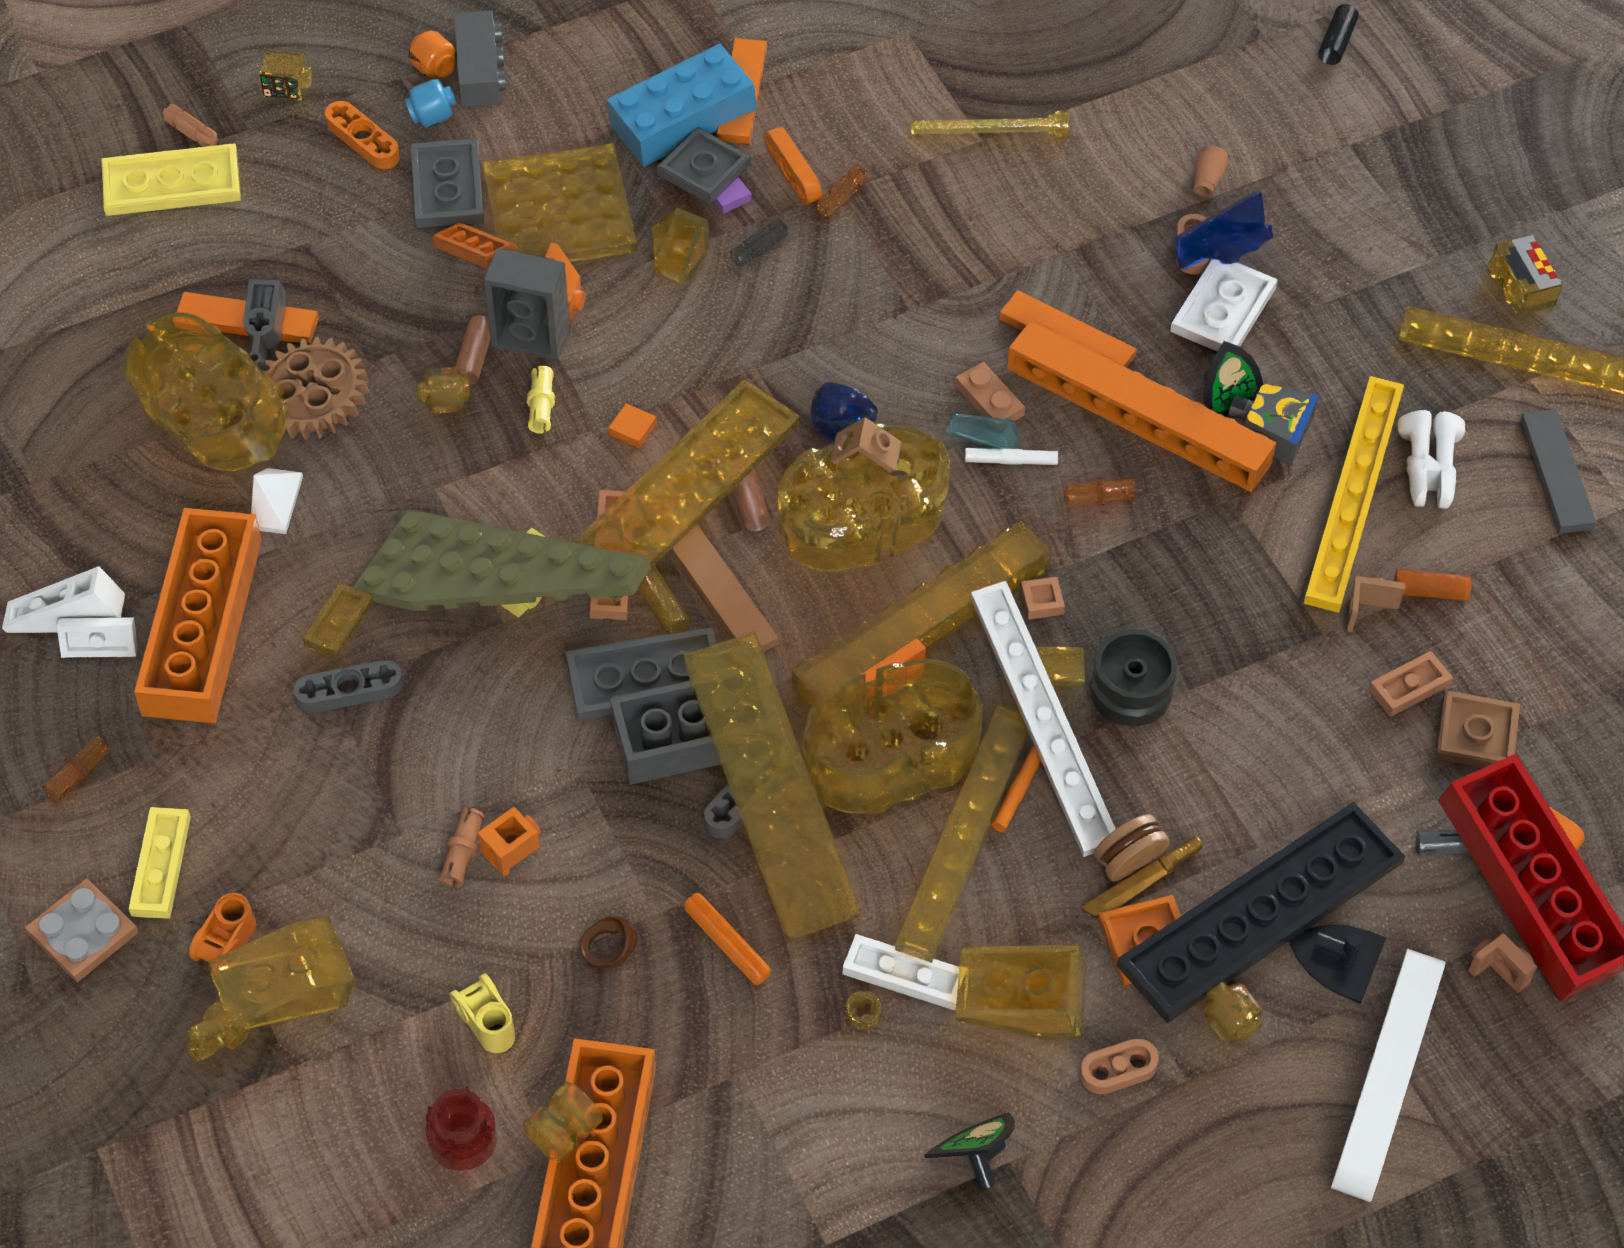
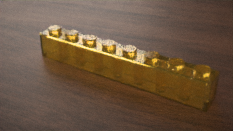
[792,521,1050,721]

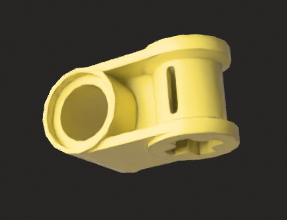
[449,973,516,1053]

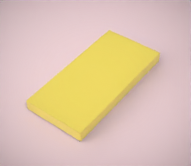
[101,143,241,216]

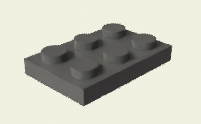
[411,138,484,228]

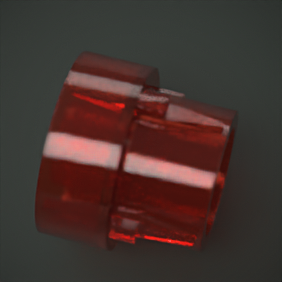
[425,1086,497,1171]

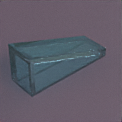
[946,413,1021,449]

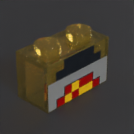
[1489,234,1563,316]

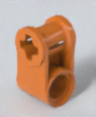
[189,893,256,974]

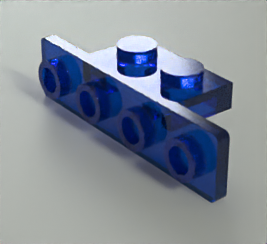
[1175,191,1273,269]

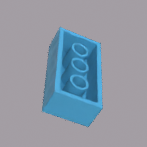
[607,43,757,168]

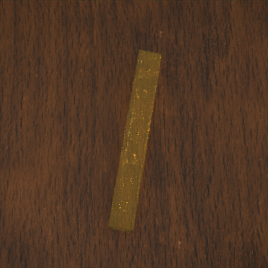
[895,706,1029,963]

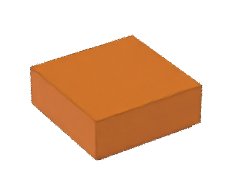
[608,403,657,449]

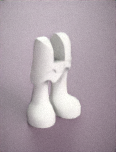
[1398,410,1465,509]

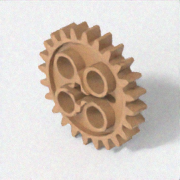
[254,337,369,440]

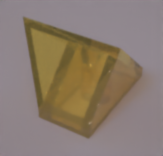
[651,207,709,284]

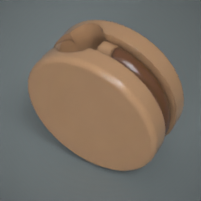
[1094,814,1170,881]

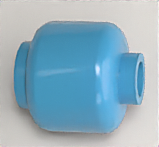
[405,79,457,128]

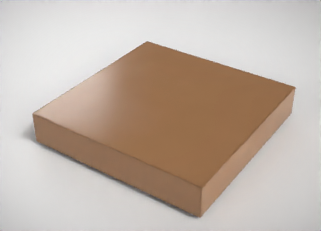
[1435,690,1520,768]

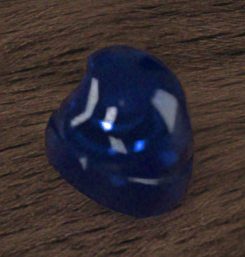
[811,382,878,442]

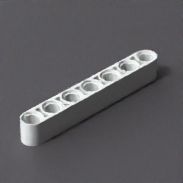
[1331,949,1446,1203]

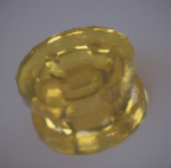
[845,991,882,1030]

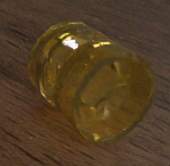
[523,1082,603,1162]

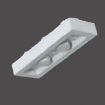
[842,934,968,1010]

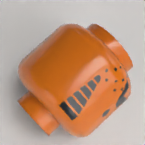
[408,30,457,79]

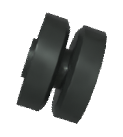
[1090,629,1178,727]

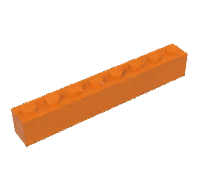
[1007,320,1277,493]

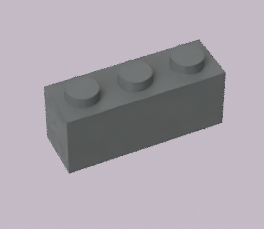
[454,10,506,107]

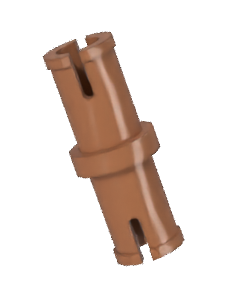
[439,807,485,887]

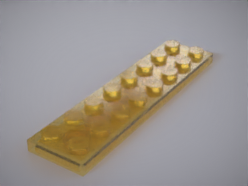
[573,379,800,603]
[683,632,861,941]

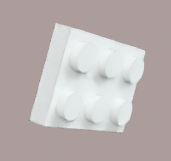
[1170,254,1278,351]

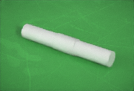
[965,448,1058,465]

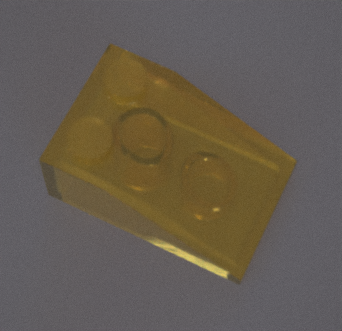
[208,915,355,1032]
[955,945,1086,1039]

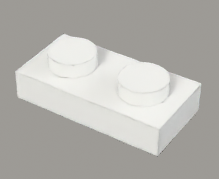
[56,617,138,658]

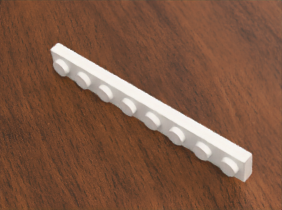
[971,581,1115,857]

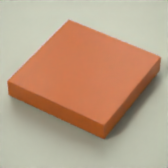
[1098,895,1181,986]

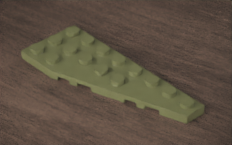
[352,509,651,611]

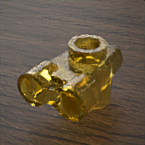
[187,1000,251,1062]

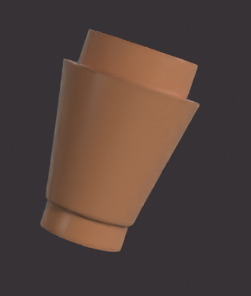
[1193,145,1229,197]

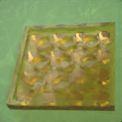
[482,143,637,262]

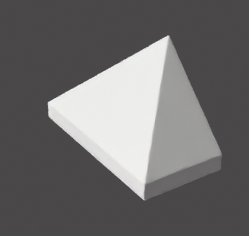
[251,468,303,534]

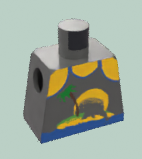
[1228,384,1319,466]

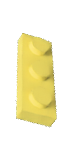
[129,807,191,919]

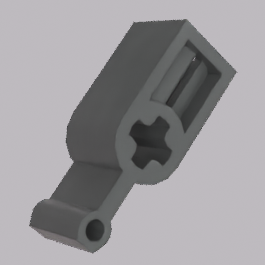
[243,279,287,377]

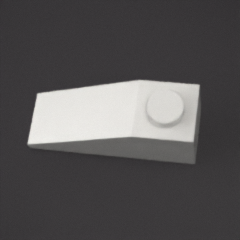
[2,566,125,633]

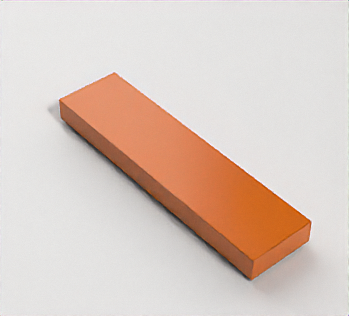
[717,38,767,145]
[431,222,518,270]
[999,290,1137,368]
[174,292,319,345]

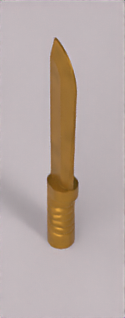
[1082,836,1203,916]

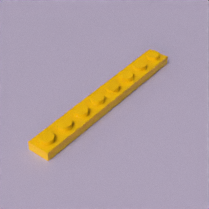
[1303,376,1404,613]

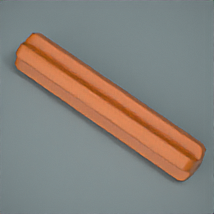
[684,893,771,985]

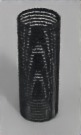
[1318,4,1359,65]

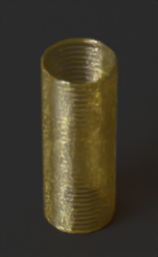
[638,566,692,634]

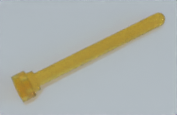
[910,111,1069,138]

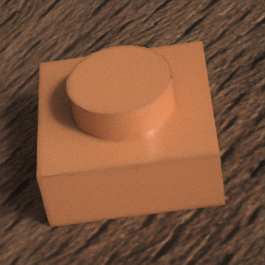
[1020,577,1065,620]

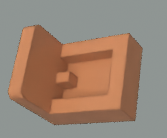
[1469,933,1537,993]

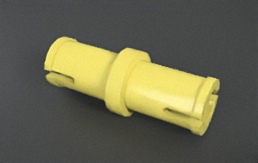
[527,366,555,433]

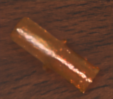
[1064,477,1137,506]
[41,736,110,803]

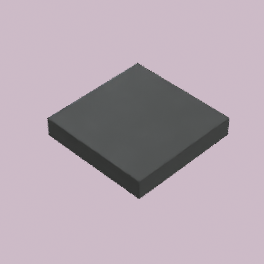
[657,127,751,205]

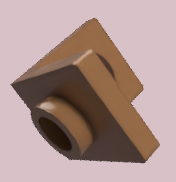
[831,417,901,473]
[1347,576,1405,632]

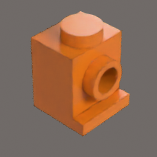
[477,807,541,877]

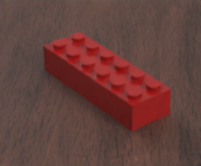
[1438,753,1624,1002]

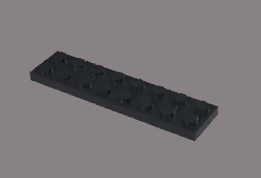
[1116,802,1406,1024]

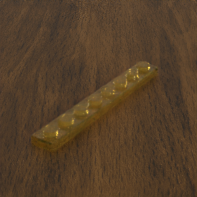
[1398,306,1624,394]

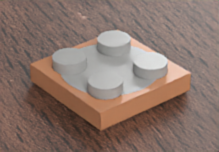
[25,878,139,983]

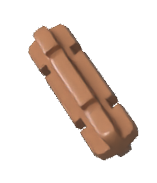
[162,104,218,147]

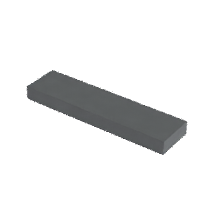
[1520,409,1596,534]

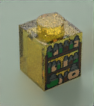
[259,50,312,101]

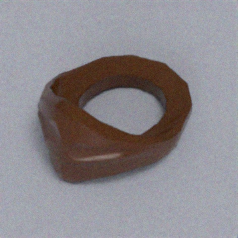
[580,916,638,968]

